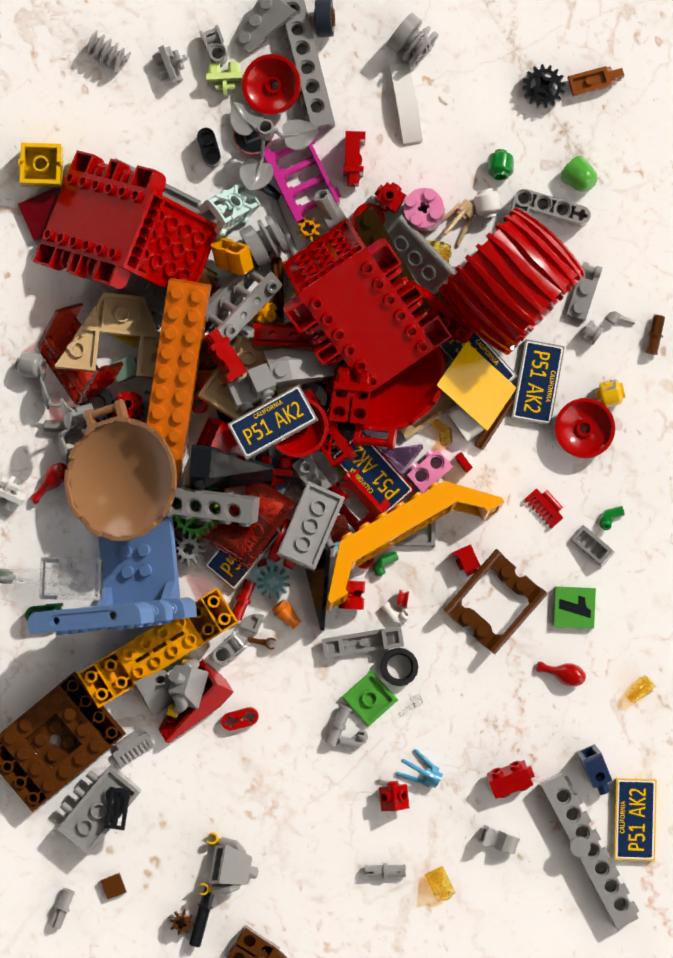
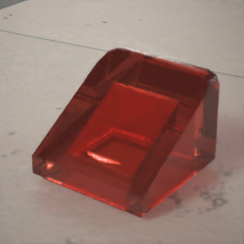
[330,514,350,543]

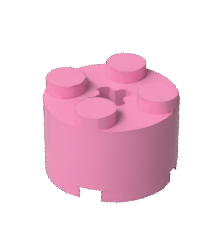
[404,188,445,232]

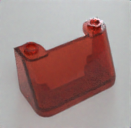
[208,483,297,572]

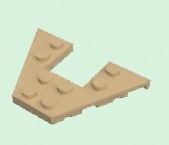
[55,292,160,379]

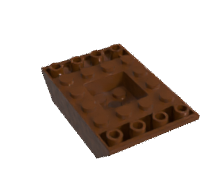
[0,671,127,812]

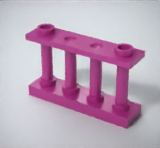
[264,139,342,224]

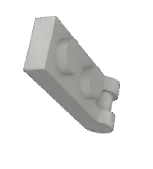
[566,261,603,321]

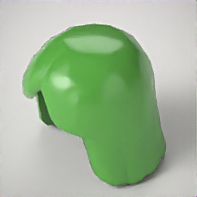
[560,156,598,192]

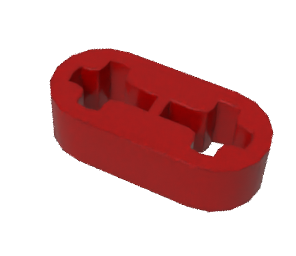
[221,707,259,731]

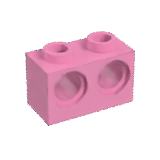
[406,448,453,493]

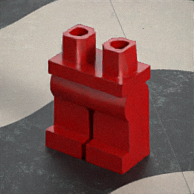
[343,131,366,187]
[203,329,247,386]
[328,367,371,424]

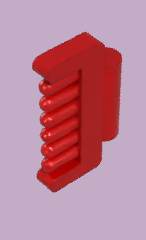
[525,489,563,528]

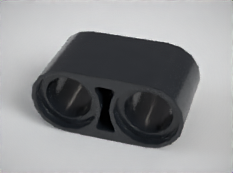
[197,127,221,168]

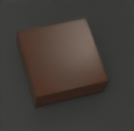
[100,873,127,899]

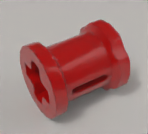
[192,395,208,414]

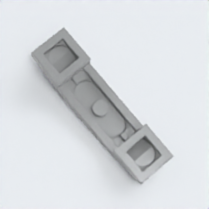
[321,626,404,659]

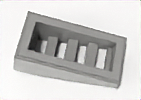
[570,525,615,567]

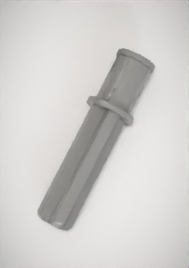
[43,420,88,436]

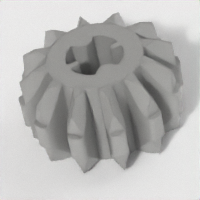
[175,533,206,566]

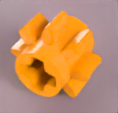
[296,217,321,242]
[253,301,278,324]

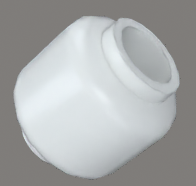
[474,188,502,219]

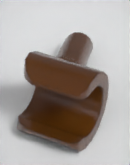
[248,637,276,650]

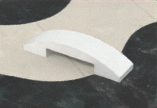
[389,63,423,145]

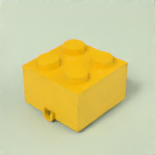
[18,143,64,188]

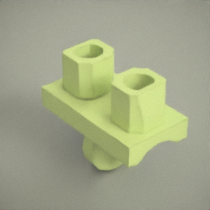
[206,62,243,95]

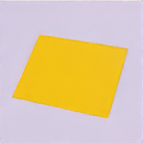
[437,343,516,430]

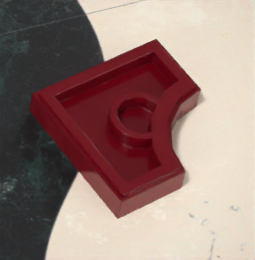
[18,188,58,241]

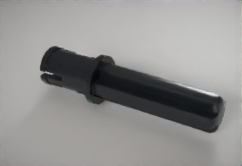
[189,886,215,947]

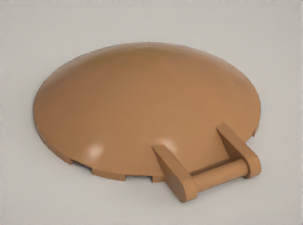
[64,399,177,541]

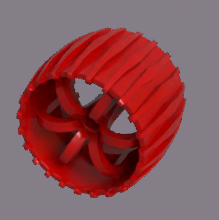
[439,208,586,355]

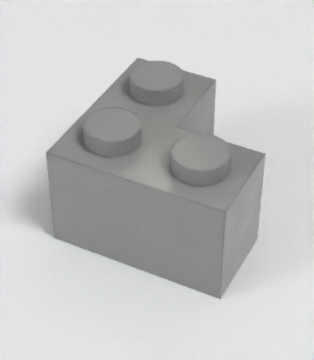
[227,363,276,412]

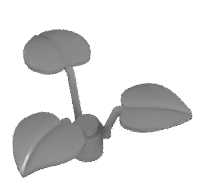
[230,102,318,191]
[40,375,93,465]

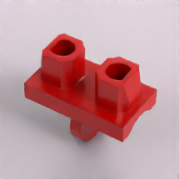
[260,455,294,489]

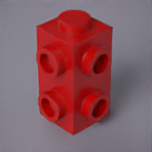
[487,760,535,799]

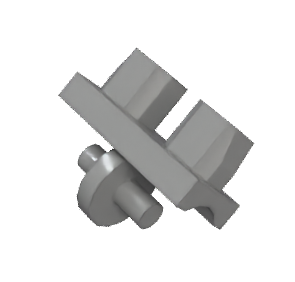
[152,45,187,83]

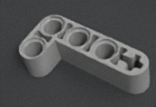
[509,189,591,227]

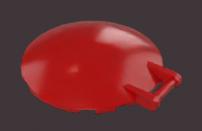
[325,346,446,450]

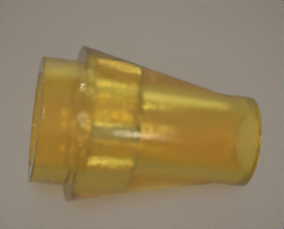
[626,675,656,704]

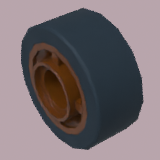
[314,0,335,37]

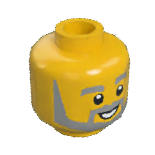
[595,379,626,407]

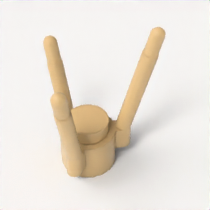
[442,199,476,247]

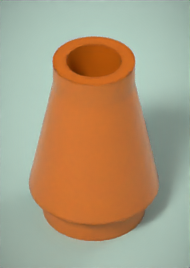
[272,599,301,629]

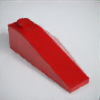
[158,659,234,743]

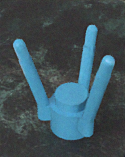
[395,749,443,788]

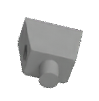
[135,670,174,717]

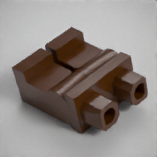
[226,925,287,958]

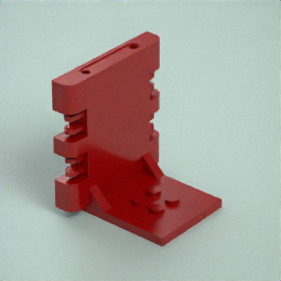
[33,150,218,290]
[282,218,452,404]

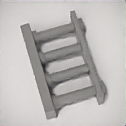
[205,260,283,341]

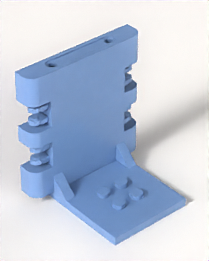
[28,517,197,636]

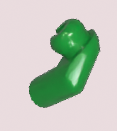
[599,506,625,530]
[372,551,399,577]

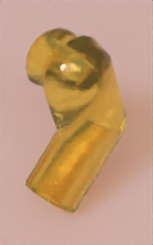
[431,418,453,447]

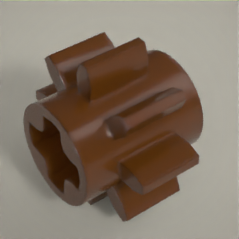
[169,909,194,935]

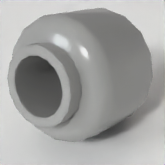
[15,352,47,379]

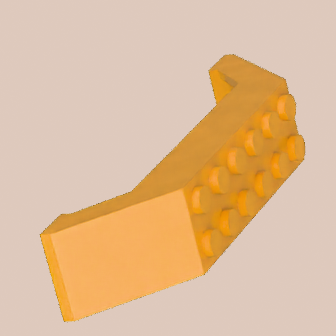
[326,481,505,611]

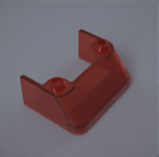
[38,302,124,404]

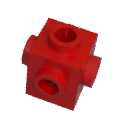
[374,182,407,214]
[114,390,144,419]
[379,781,410,811]

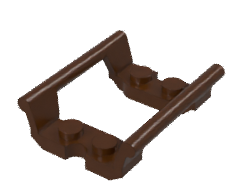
[443,549,548,655]

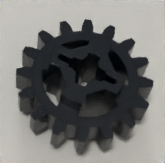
[522,64,566,109]

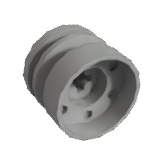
[386,13,439,67]
[239,215,289,268]

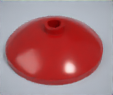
[242,54,301,115]
[274,398,329,458]
[555,398,615,458]

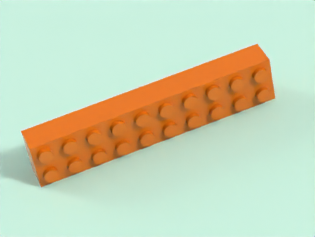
[146,278,212,487]

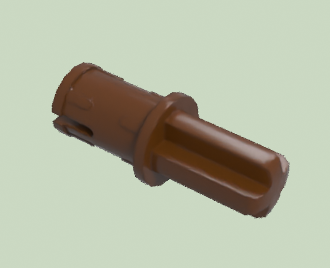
[645,314,665,355]

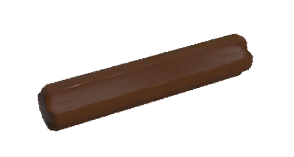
[271,257,284,315]
[475,398,514,450]

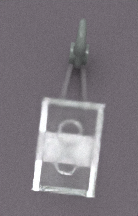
[0,556,103,600]

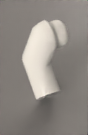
[381,602,411,623]

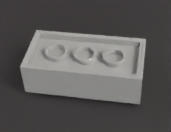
[57,765,142,855]

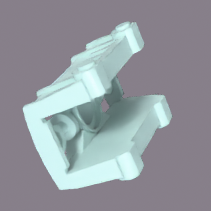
[197,182,261,237]

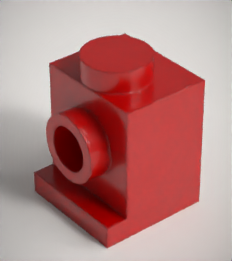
[452,544,480,577]

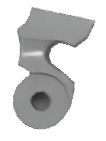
[478,825,520,854]

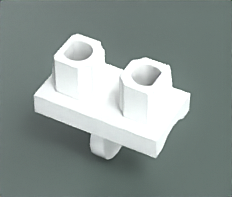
[0,476,27,512]

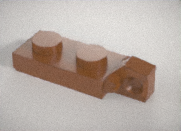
[567,66,625,97]

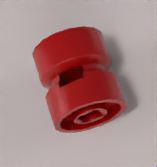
[338,580,365,610]

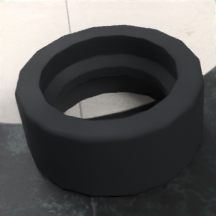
[380,648,419,686]

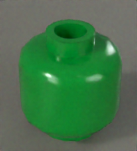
[488,149,514,181]

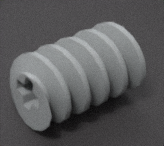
[86,30,131,72]

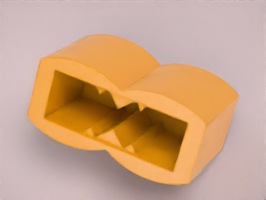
[211,238,254,276]

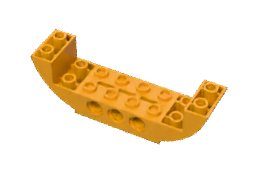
[77,588,238,708]

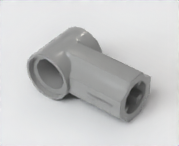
[313,189,346,230]

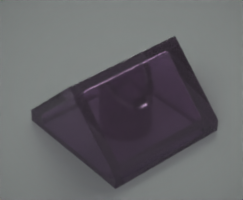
[381,444,423,473]

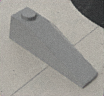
[263,347,345,389]

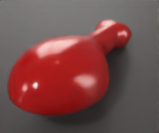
[30,462,67,504]
[536,661,586,687]

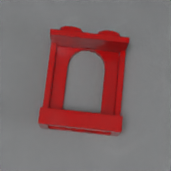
[329,469,391,532]

